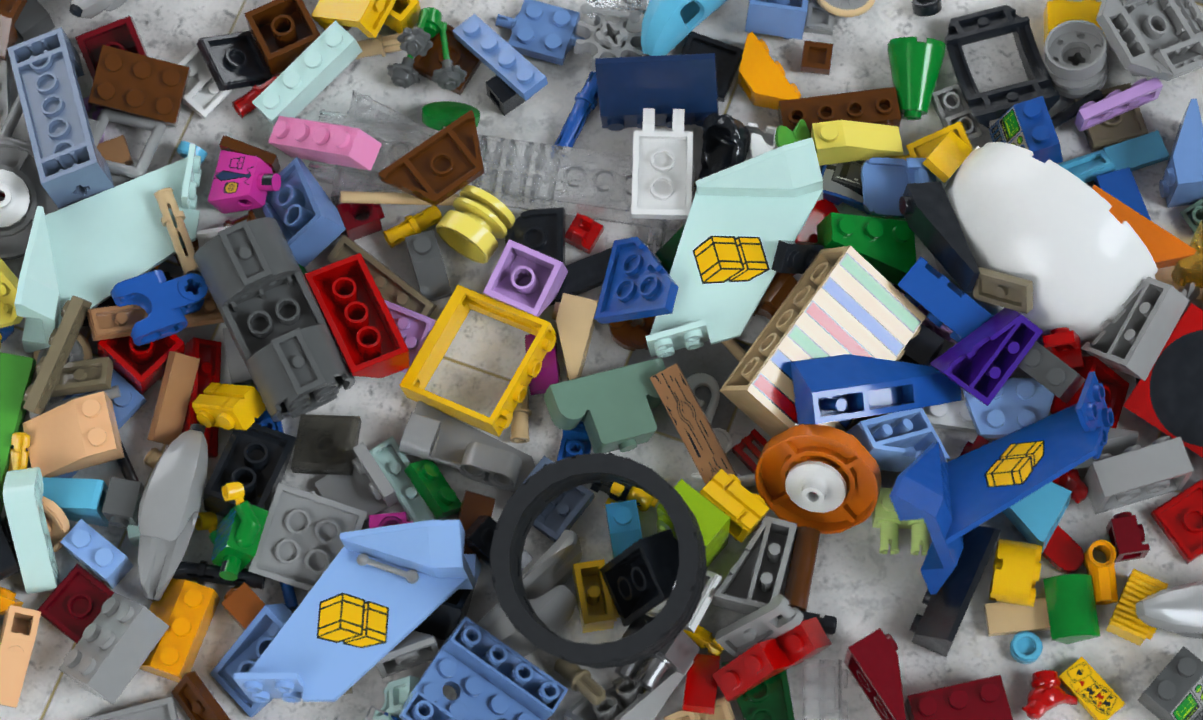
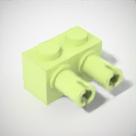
[872,488,930,556]

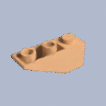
[0,605,41,708]

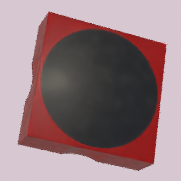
[1123,303,1203,458]

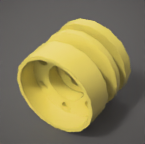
[436,185,515,264]

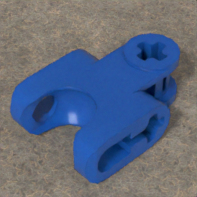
[110,270,208,346]

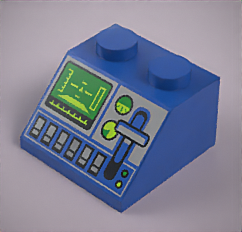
[989,96,1063,164]

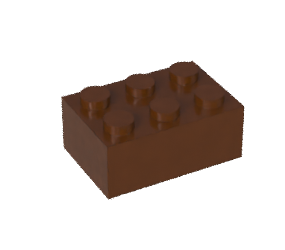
[88,45,190,127]

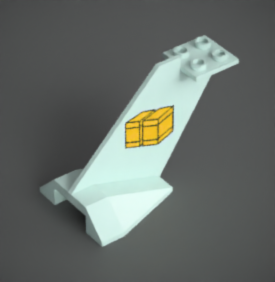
[645,137,823,358]

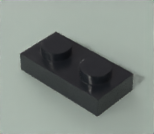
[771,240,824,274]

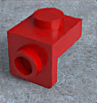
[1043,328,1084,369]

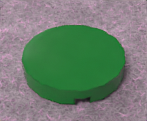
[422,101,480,131]

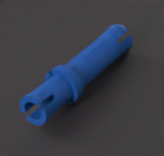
[553,71,598,155]

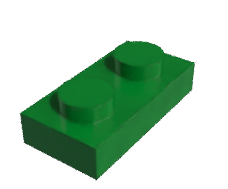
[404,459,461,519]

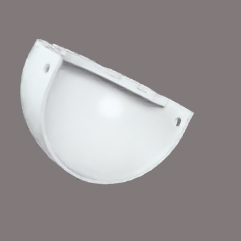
[934,142,1158,355]

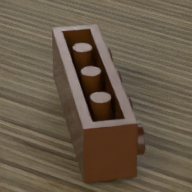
[778,87,901,135]

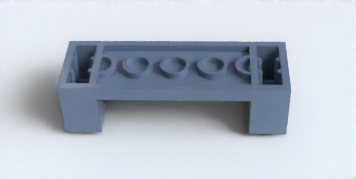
[7,27,114,209]

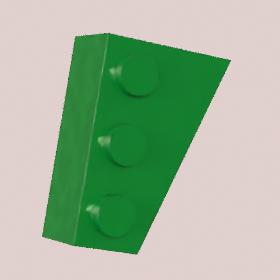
[817,212,916,287]

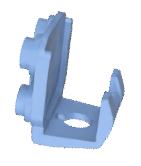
[860,157,936,218]

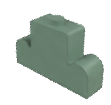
[543,357,666,453]

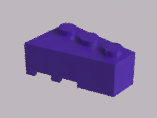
[930,308,1043,406]

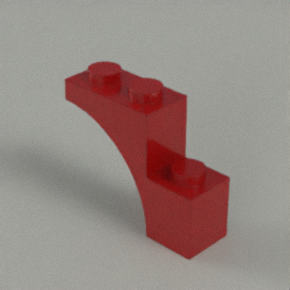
[712,617,832,702]

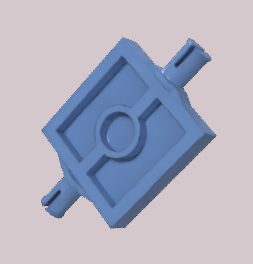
[495,0,585,66]

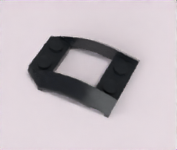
[945,5,1060,129]

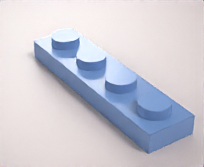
[452,14,548,101]

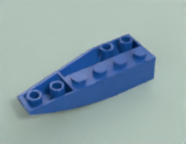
[790,354,962,424]

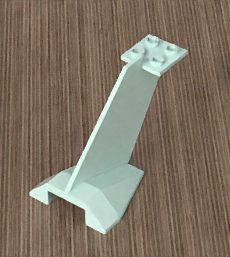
[14,144,202,353]

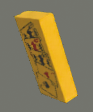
[1058,657,1125,720]

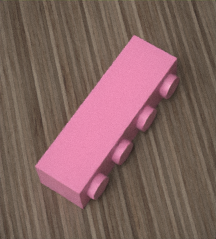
[268,116,382,171]

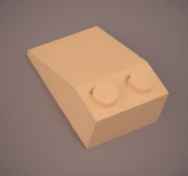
[22,391,125,477]

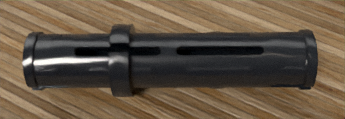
[172,560,266,590]

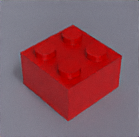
[98,334,185,395]

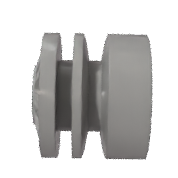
[1044,20,1108,99]

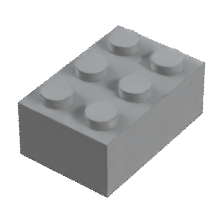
[1083,436,1194,515]
[59,593,170,704]

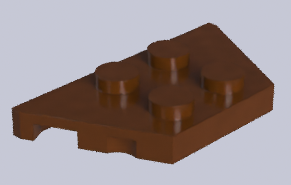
[378,110,484,206]

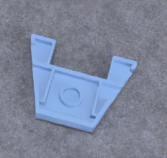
[948,348,1054,438]

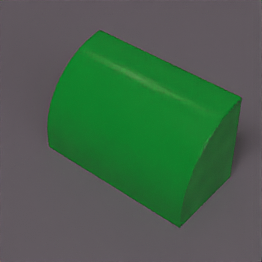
[1043,574,1100,644]

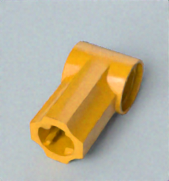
[1083,540,1118,605]

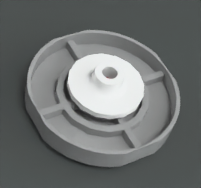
[0,141,61,261]

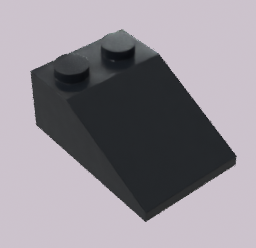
[203,423,296,517]

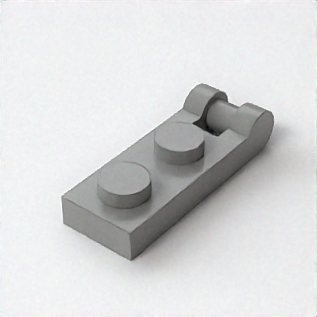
[715,594,804,658]

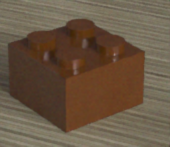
[245,0,320,75]

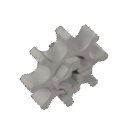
[574,13,643,71]

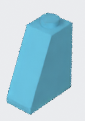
[43,477,109,527]
[1002,482,1072,553]

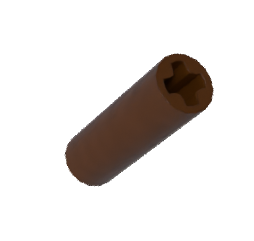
[784,526,821,611]

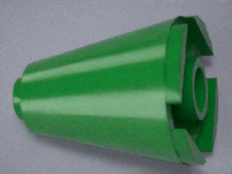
[887,37,946,120]

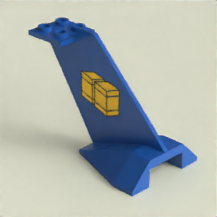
[889,371,1114,594]

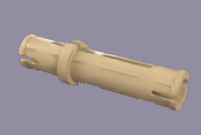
[154,187,200,275]

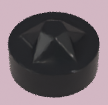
[912,0,942,17]

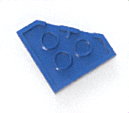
[594,237,678,324]

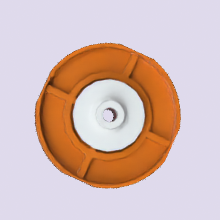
[755,424,882,534]

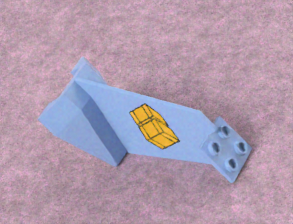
[234,520,481,703]

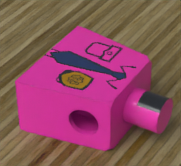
[208,150,281,214]

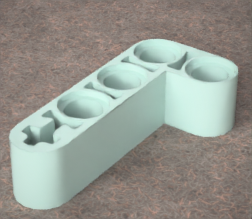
[3,467,60,594]

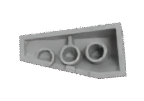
[563,661,694,720]

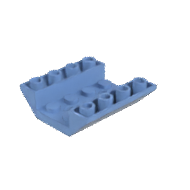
[399,616,568,720]

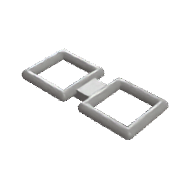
[0,94,166,179]

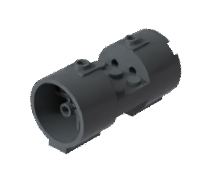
[194,217,355,422]

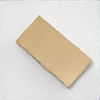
[984,597,1050,637]

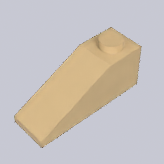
[552,293,598,380]

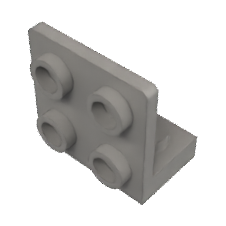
[315,442,398,523]

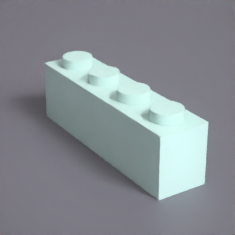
[252,20,362,126]

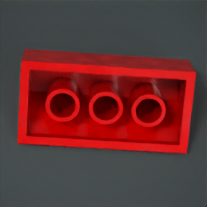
[304,253,409,378]

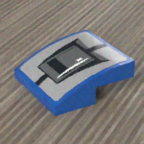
[821,160,870,215]

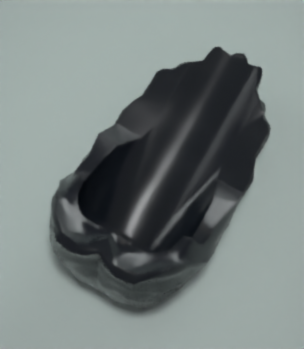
[695,113,750,190]

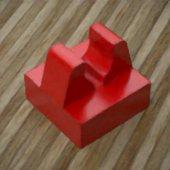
[565,213,604,254]

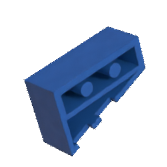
[897,257,993,343]

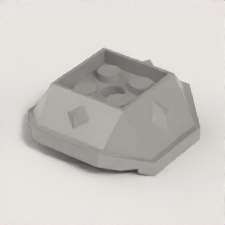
[1096,0,1203,81]

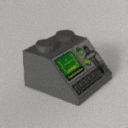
[1137,646,1203,720]

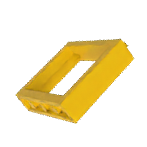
[399,285,557,437]

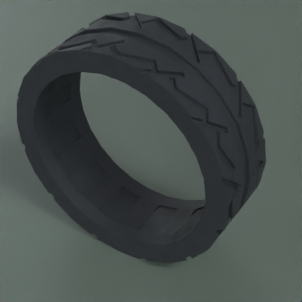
[490,453,707,669]

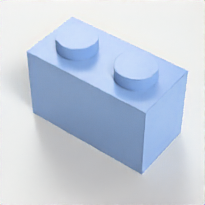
[60,519,133,589]

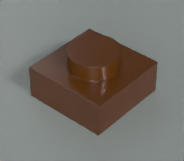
[800,40,833,75]

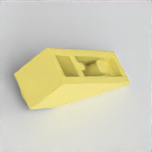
[811,120,903,166]

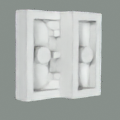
[179,46,234,119]

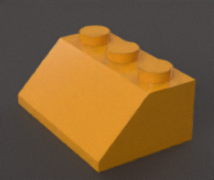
[139,578,220,683]

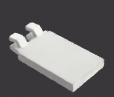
[631,108,693,220]

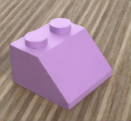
[483,239,568,317]

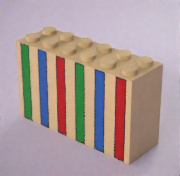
[719,246,926,438]

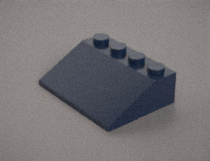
[595,53,719,131]

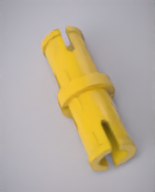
[383,205,442,248]

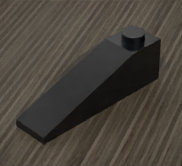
[899,182,980,293]

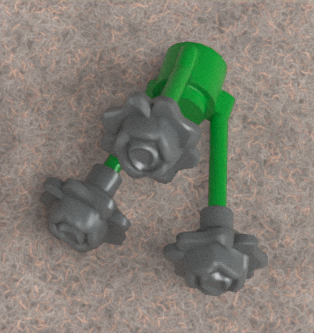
[387,7,467,90]

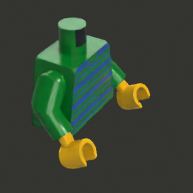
[195,482,269,581]

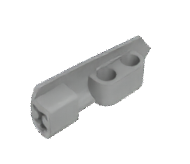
[399,401,535,492]

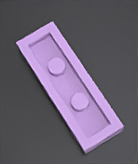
[1074,77,1163,132]

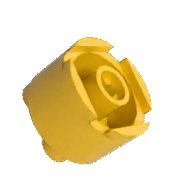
[989,539,1042,607]

